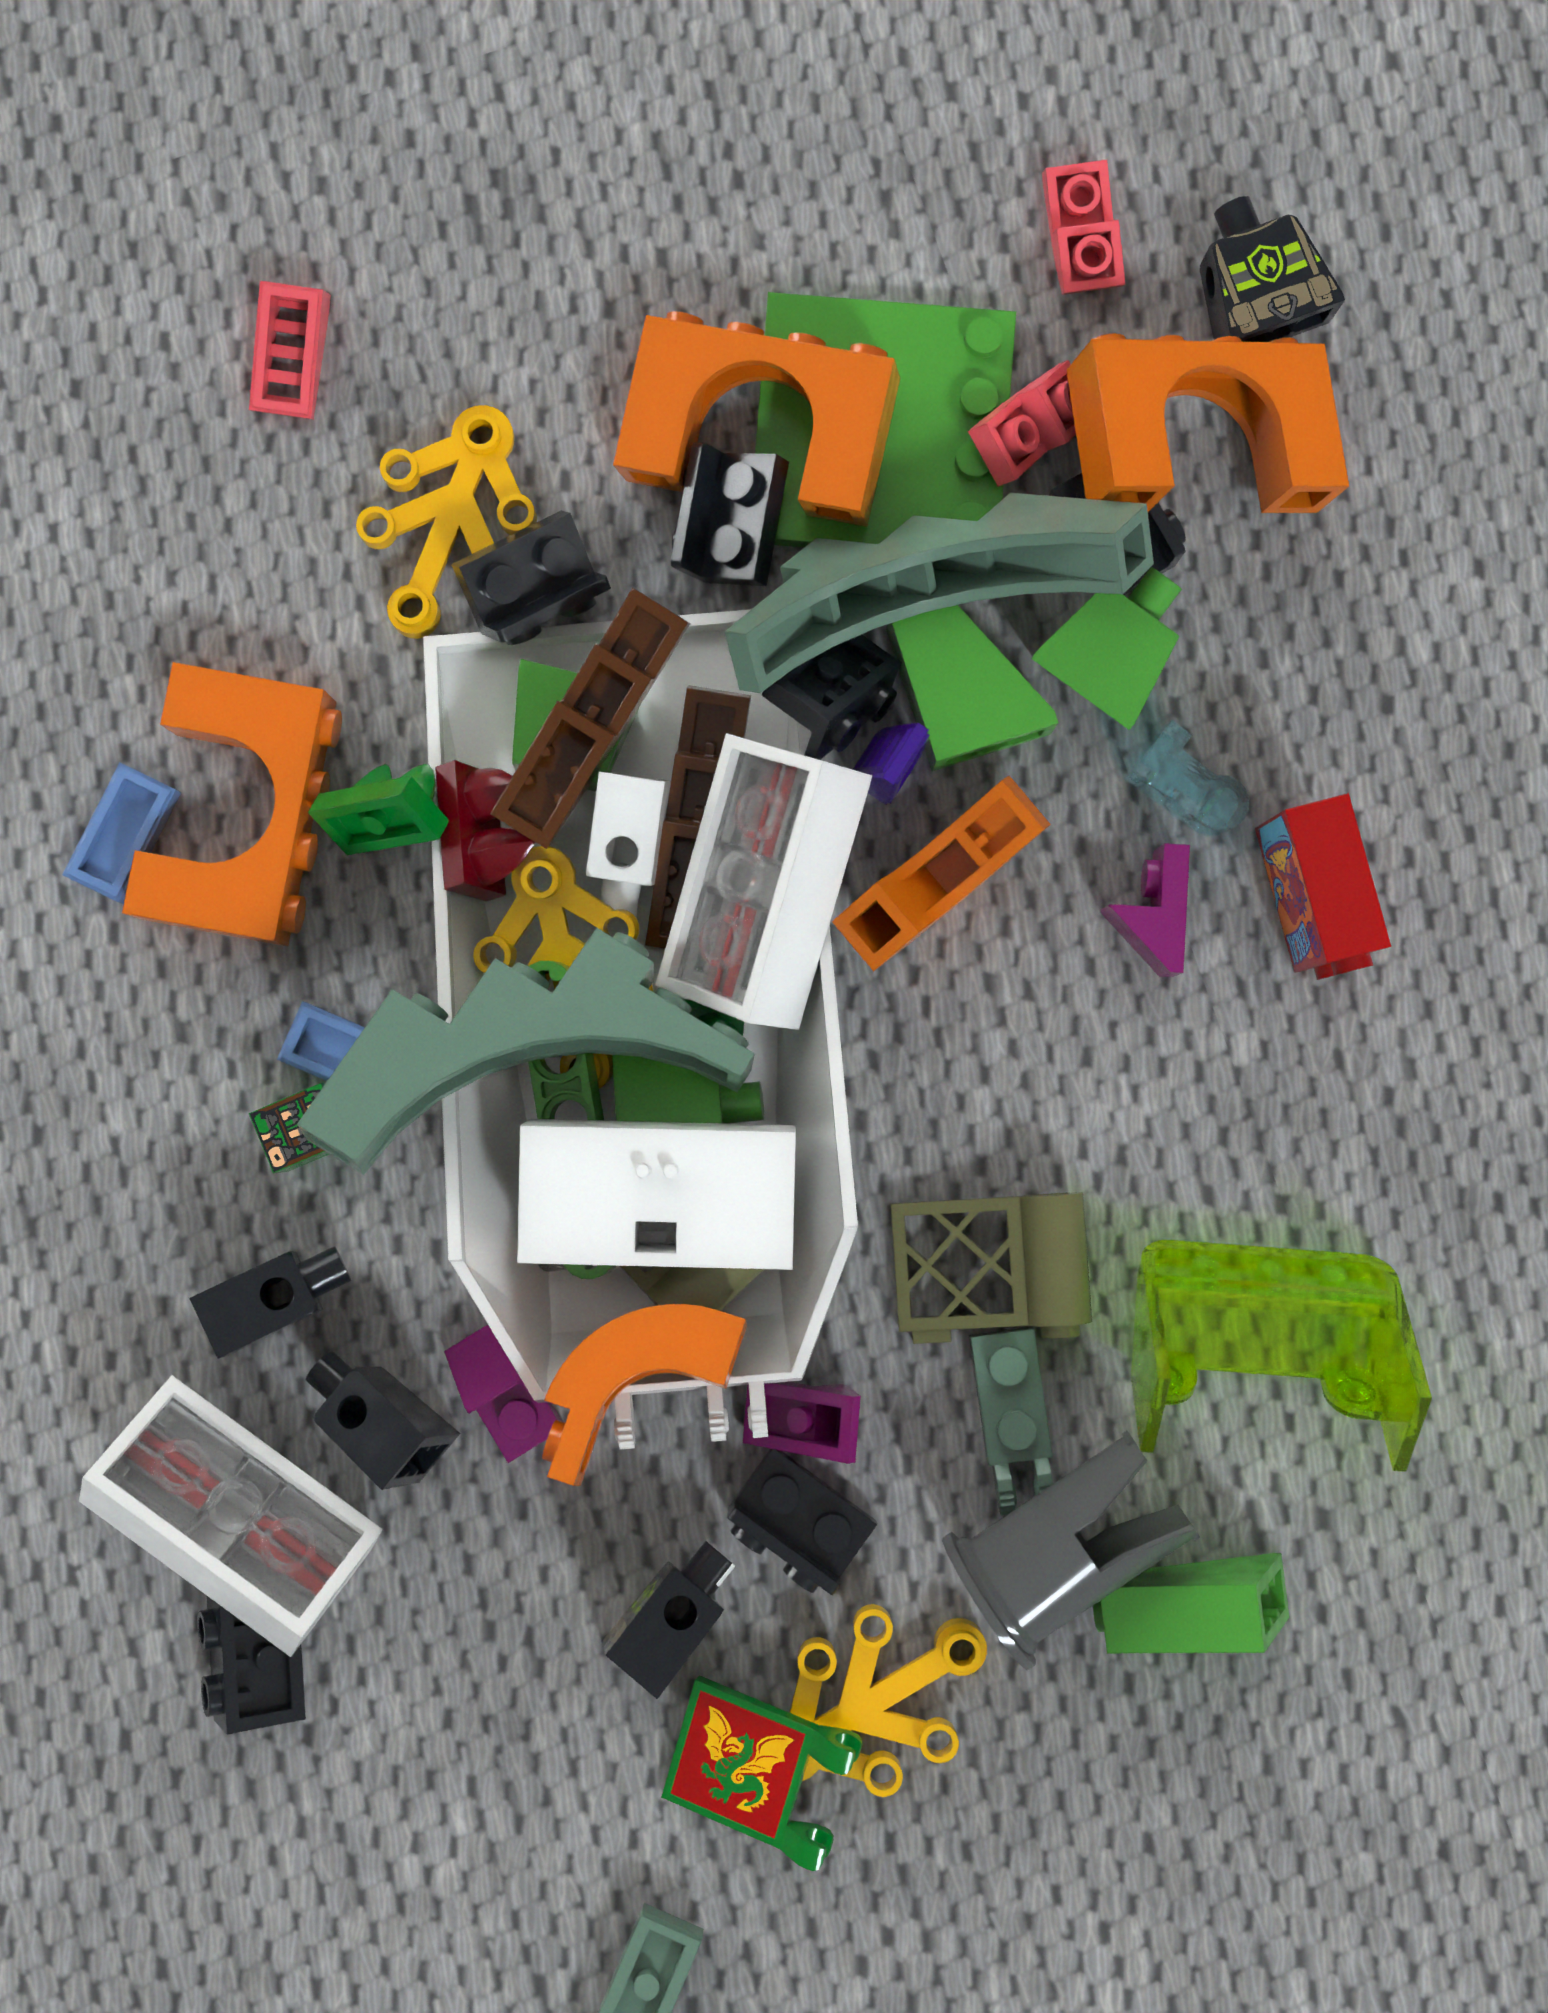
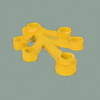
[356,405,537,639]
[473,846,653,1089]
[789,1604,987,1797]

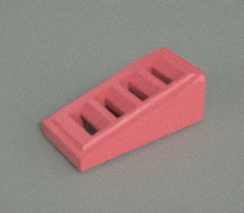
[249,281,331,420]

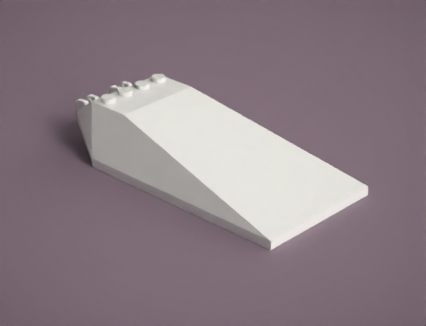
[423,609,858,1452]

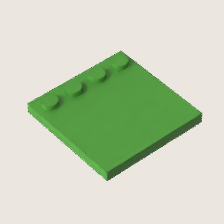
[755,292,1016,547]

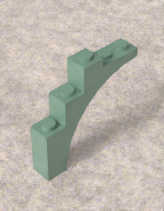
[725,493,1154,693]
[297,928,755,1175]

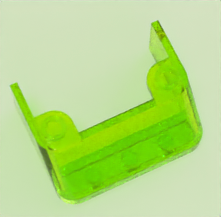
[1131,1240,1432,1472]

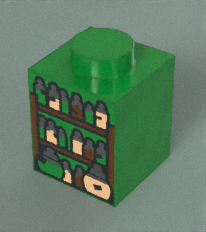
[249,1083,329,1173]

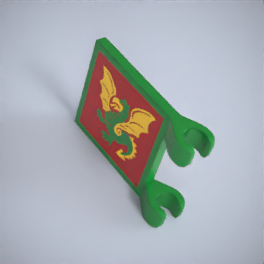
[661,1675,862,1871]

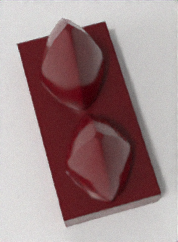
[435,760,535,901]

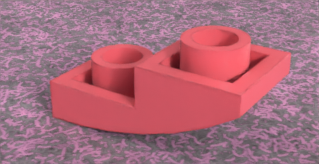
[1042,159,1125,295]
[968,360,1076,487]

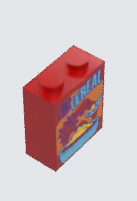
[1255,793,1392,980]

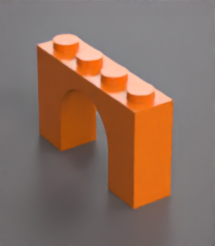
[613,311,900,527]
[1067,333,1349,513]
[122,662,342,946]

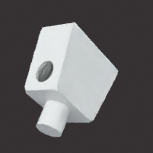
[586,772,671,919]

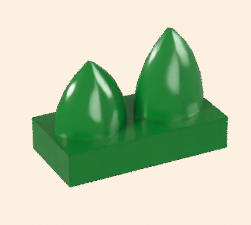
[308,764,449,856]

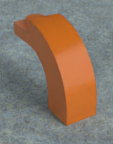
[832,775,1051,972]
[542,1304,747,1486]

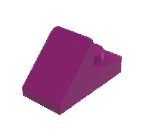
[1100,843,1190,977]
[444,1325,563,1463]
[743,1382,861,1464]

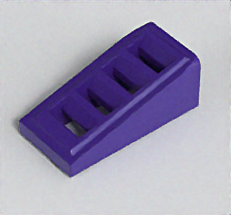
[852,723,930,805]

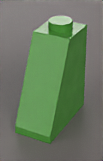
[886,605,1059,772]
[1093,1553,1290,1654]

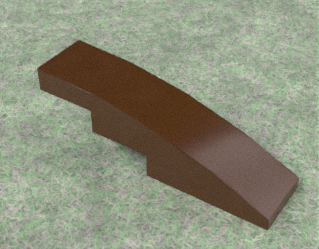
[490,588,691,849]
[645,685,752,949]

